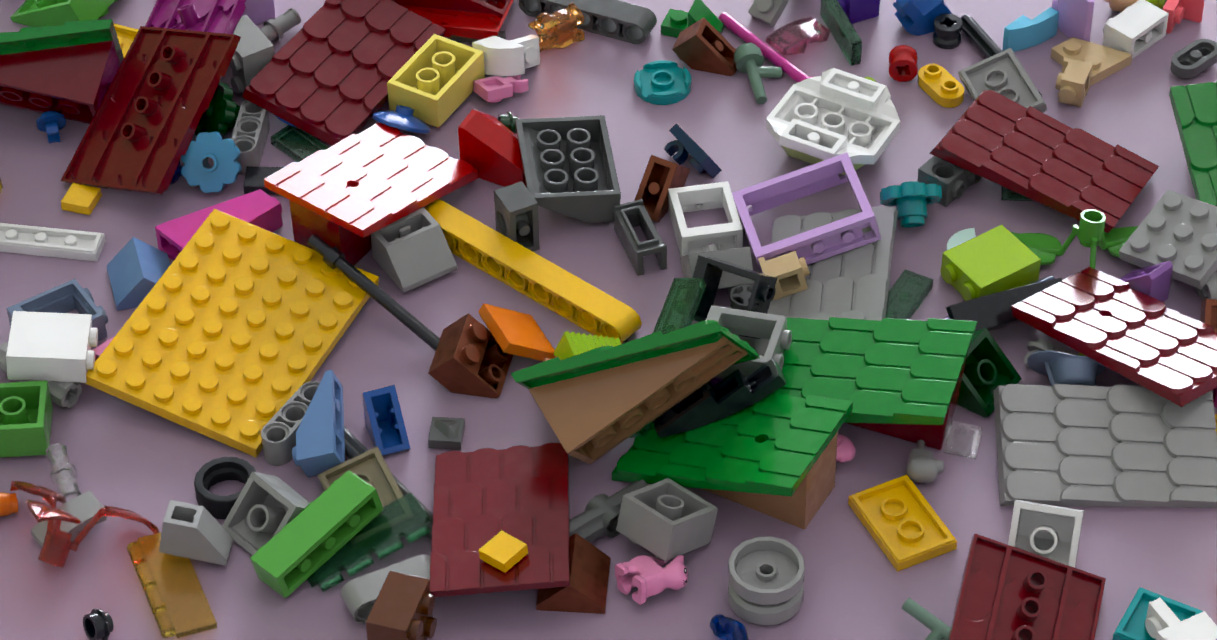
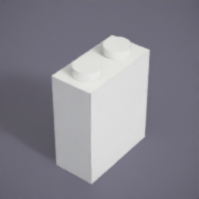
[6,311,98,383]

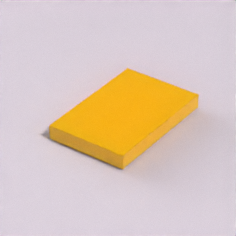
[848,474,957,572]

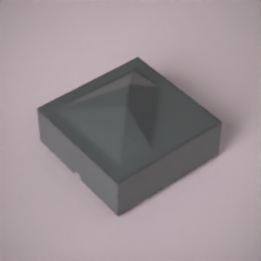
[428,417,465,450]

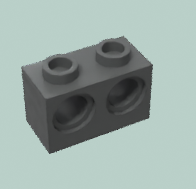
[917,156,982,207]

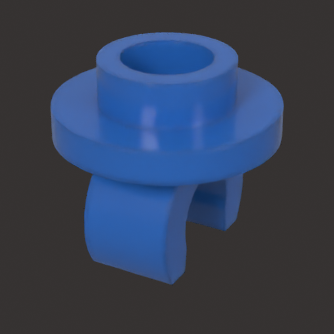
[36,111,66,143]

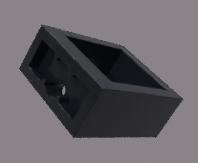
[682,255,777,339]

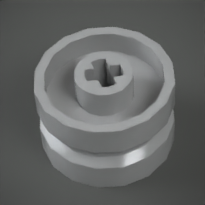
[728,536,805,625]

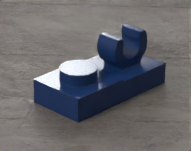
[664,123,722,178]

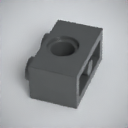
[494,181,540,251]

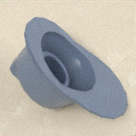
[1027,350,1105,386]

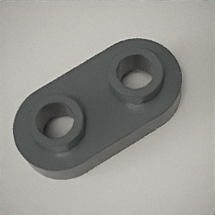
[1170,39,1217,79]

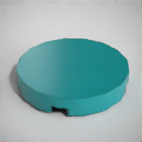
[634,60,692,105]

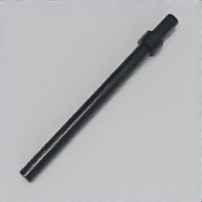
[307,234,440,351]

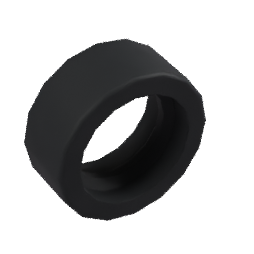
[194,457,256,519]

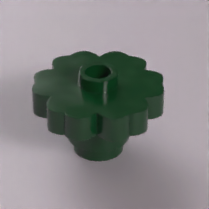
[195,82,240,137]

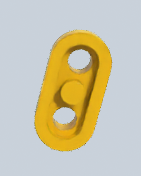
[918,63,965,108]

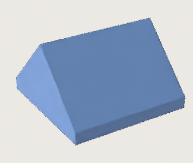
[106,237,170,311]

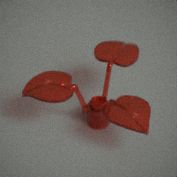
[10,481,159,568]

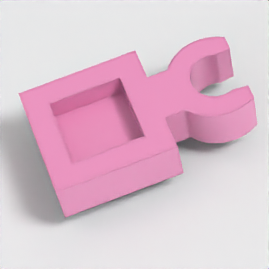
[473,75,528,103]

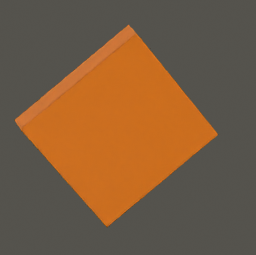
[478,303,556,361]

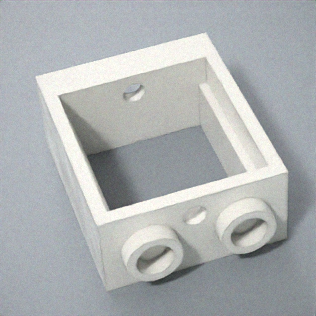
[668,181,743,257]

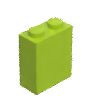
[940,225,1041,301]

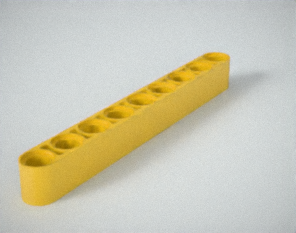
[425,199,642,343]

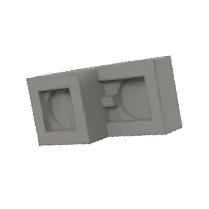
[31,491,107,555]

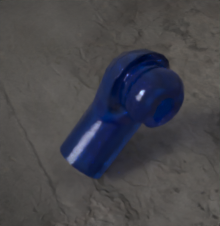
[710,614,749,640]

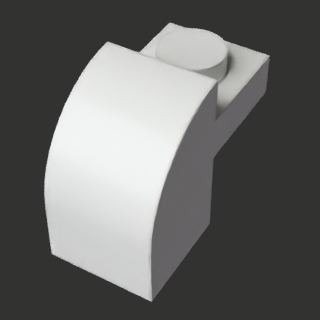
[472,35,540,76]
[1145,598,1217,640]

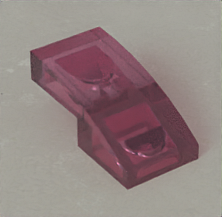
[765,17,830,56]

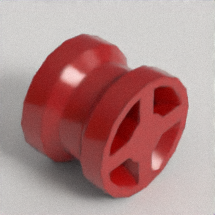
[889,45,918,82]

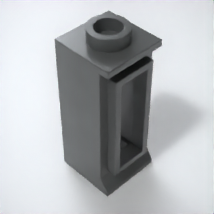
[613,199,667,276]

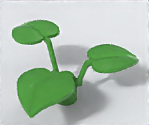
[1011,209,1138,269]

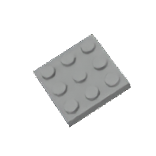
[1119,190,1217,289]

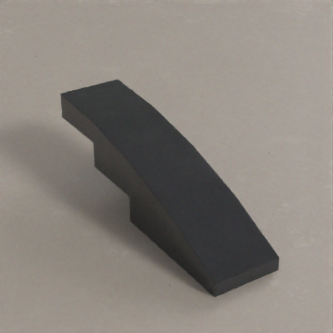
[946,278,1062,331]
[653,358,787,438]

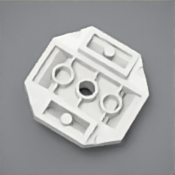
[766,68,900,175]

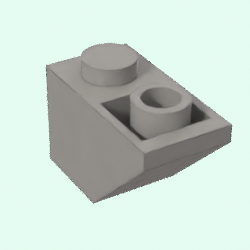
[159,500,233,566]

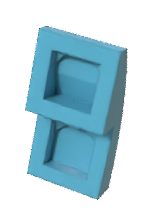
[1002,7,1059,52]

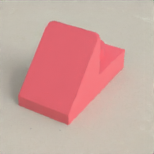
[1162,0,1204,34]

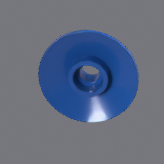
[372,105,431,133]

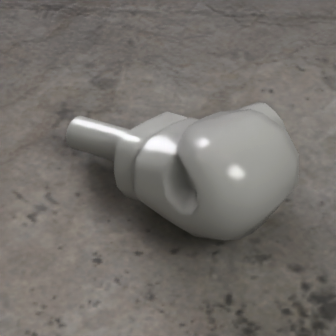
[907,440,944,483]

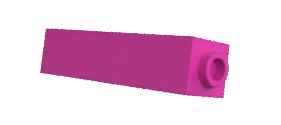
[155,189,283,261]

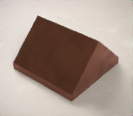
[536,533,611,614]

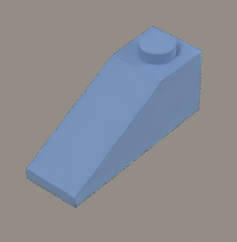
[292,370,345,477]

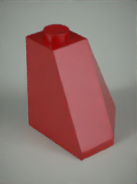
[458,109,526,187]

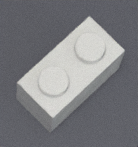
[1103,0,1169,59]

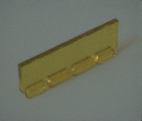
[126,533,217,638]

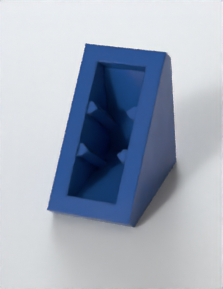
[362,385,411,456]

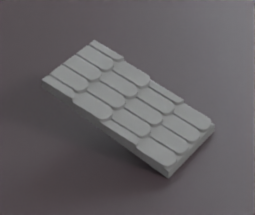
[754,206,898,356]
[993,384,1217,508]

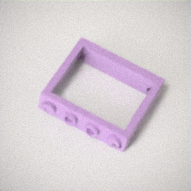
[732,153,881,273]

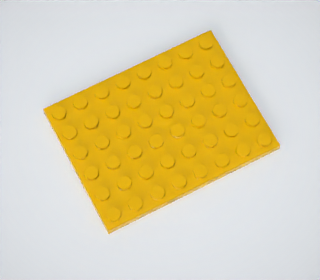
[85,209,379,457]

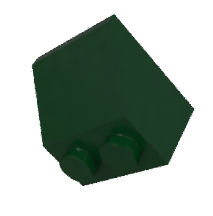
[957,328,1022,418]

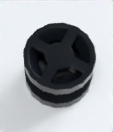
[933,14,962,49]

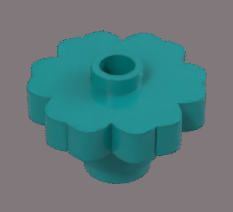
[880,181,942,228]

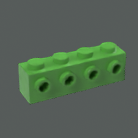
[250,470,384,598]

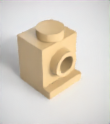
[1055,57,1093,107]
[758,251,810,301]

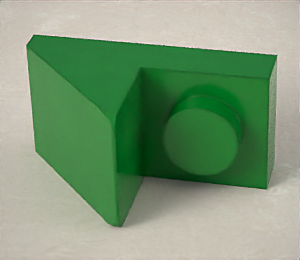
[661,0,724,38]

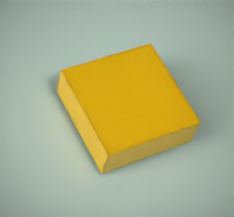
[61,183,102,215]
[478,530,528,573]

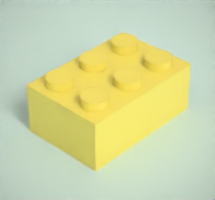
[387,34,485,128]

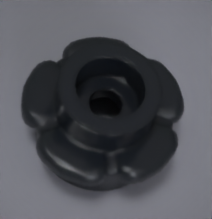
[83,608,114,640]

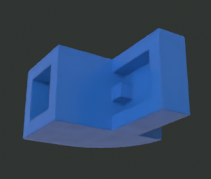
[893,0,953,36]

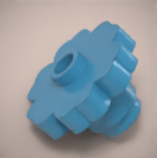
[181,131,242,193]

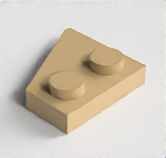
[1051,37,1132,86]

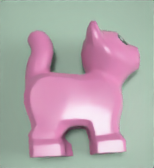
[615,555,688,605]

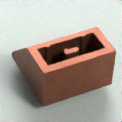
[428,313,513,399]

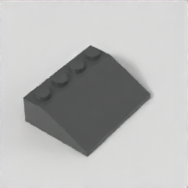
[515,115,621,223]

